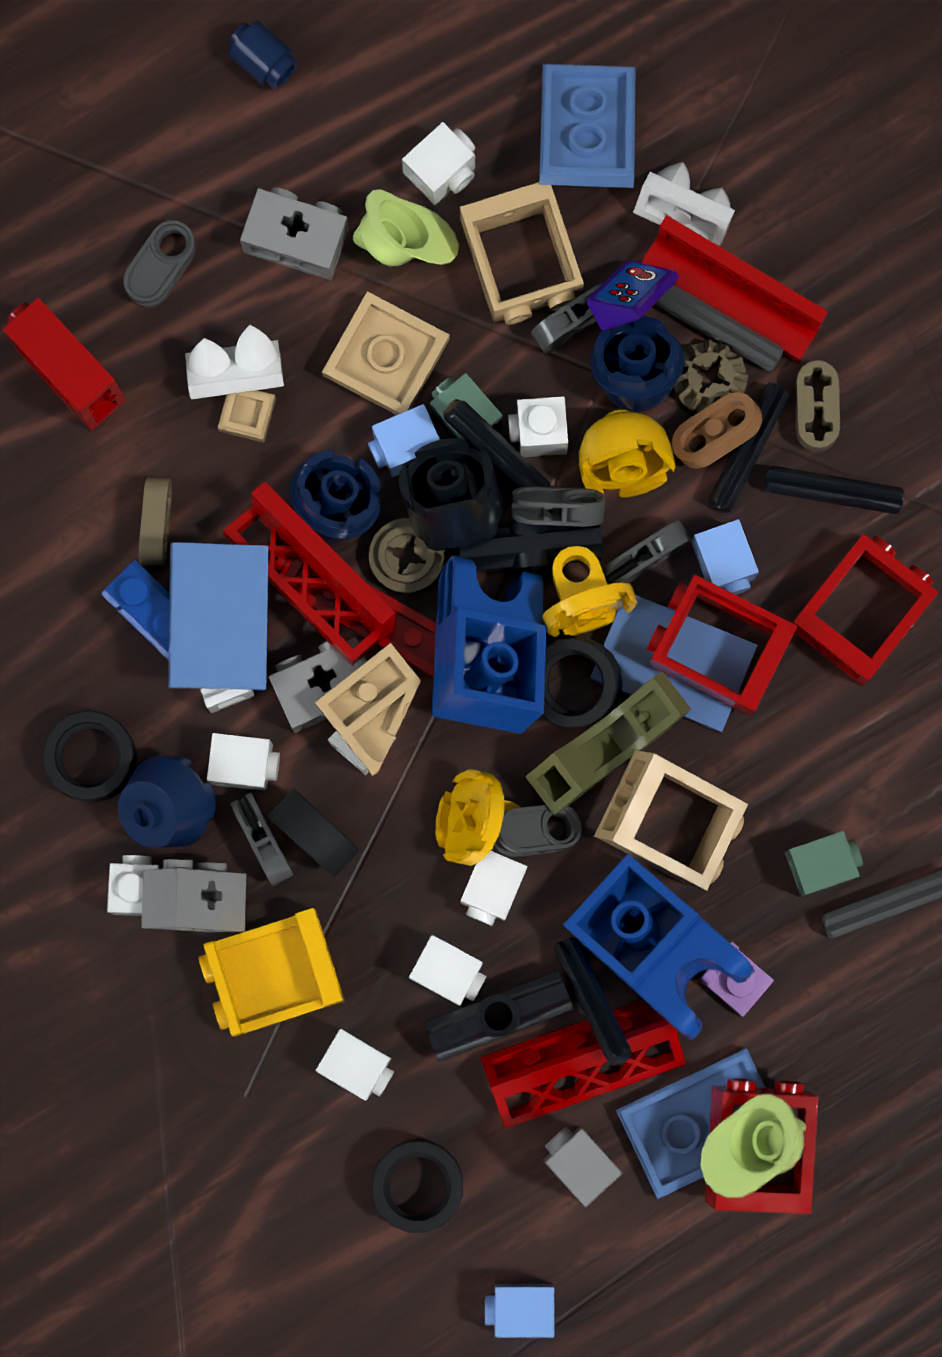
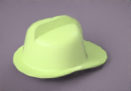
[353,190,459,267]
[701,1094,807,1198]

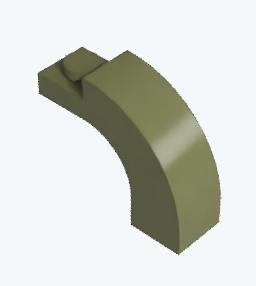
[525,671,692,815]

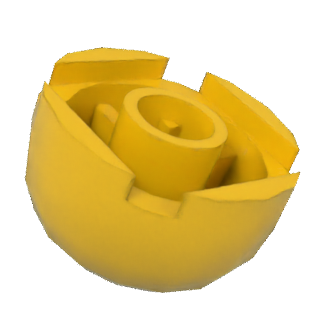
[579,410,676,498]

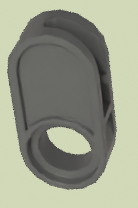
[123,220,196,308]
[531,282,604,353]
[511,486,606,527]
[602,520,692,584]
[230,792,294,886]
[493,805,582,858]

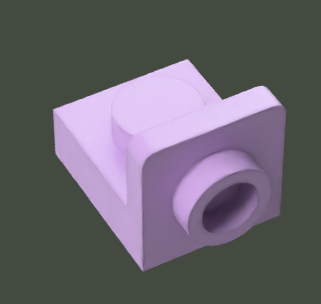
[698,942,774,1017]

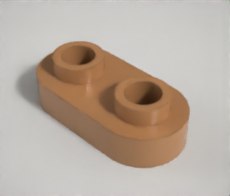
[672,392,762,469]

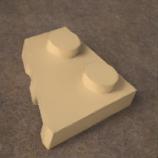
[315,643,421,776]

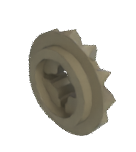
[674,339,748,413]
[369,518,444,594]

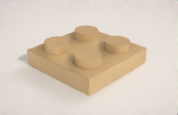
[322,291,450,415]

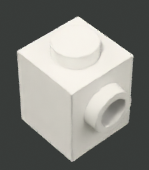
[402,122,475,205]
[508,396,568,457]
[107,855,163,916]

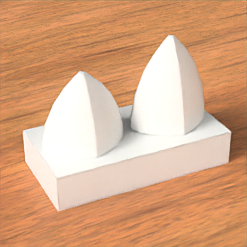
[633,162,735,246]
[185,325,284,399]

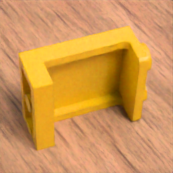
[198,908,345,1037]

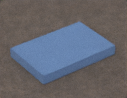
[539,64,635,188]
[168,542,268,690]
[590,595,757,733]
[616,1049,765,1199]

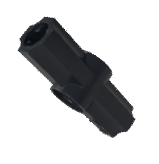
[459,521,603,573]
[424,970,574,1062]

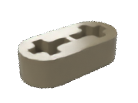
[795,360,840,452]
[139,477,172,567]

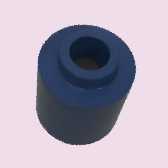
[228,21,298,90]

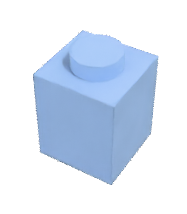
[368,404,440,478]
[691,519,759,595]
[485,1284,554,1337]

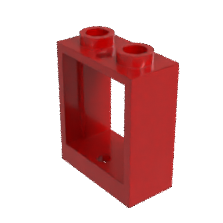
[3,298,126,432]
[793,533,939,686]
[646,574,798,717]
[705,1078,818,1214]

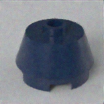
[590,316,685,411]
[289,450,381,545]
[118,755,215,848]

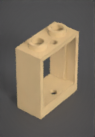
[460,182,584,325]
[594,750,748,891]

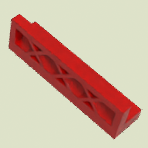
[641,215,828,364]
[223,482,396,666]
[480,1000,686,1129]

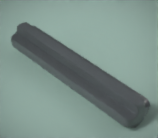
[655,285,783,371]
[821,870,942,938]

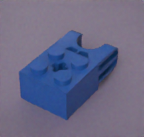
[432,555,546,734]
[563,853,755,1040]

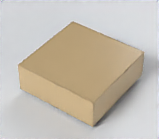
[218,390,276,443]

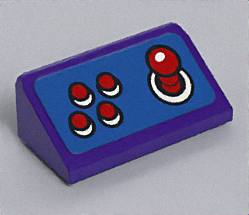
[587,261,679,331]

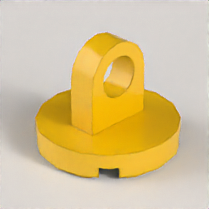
[542,546,638,637]
[435,769,521,866]

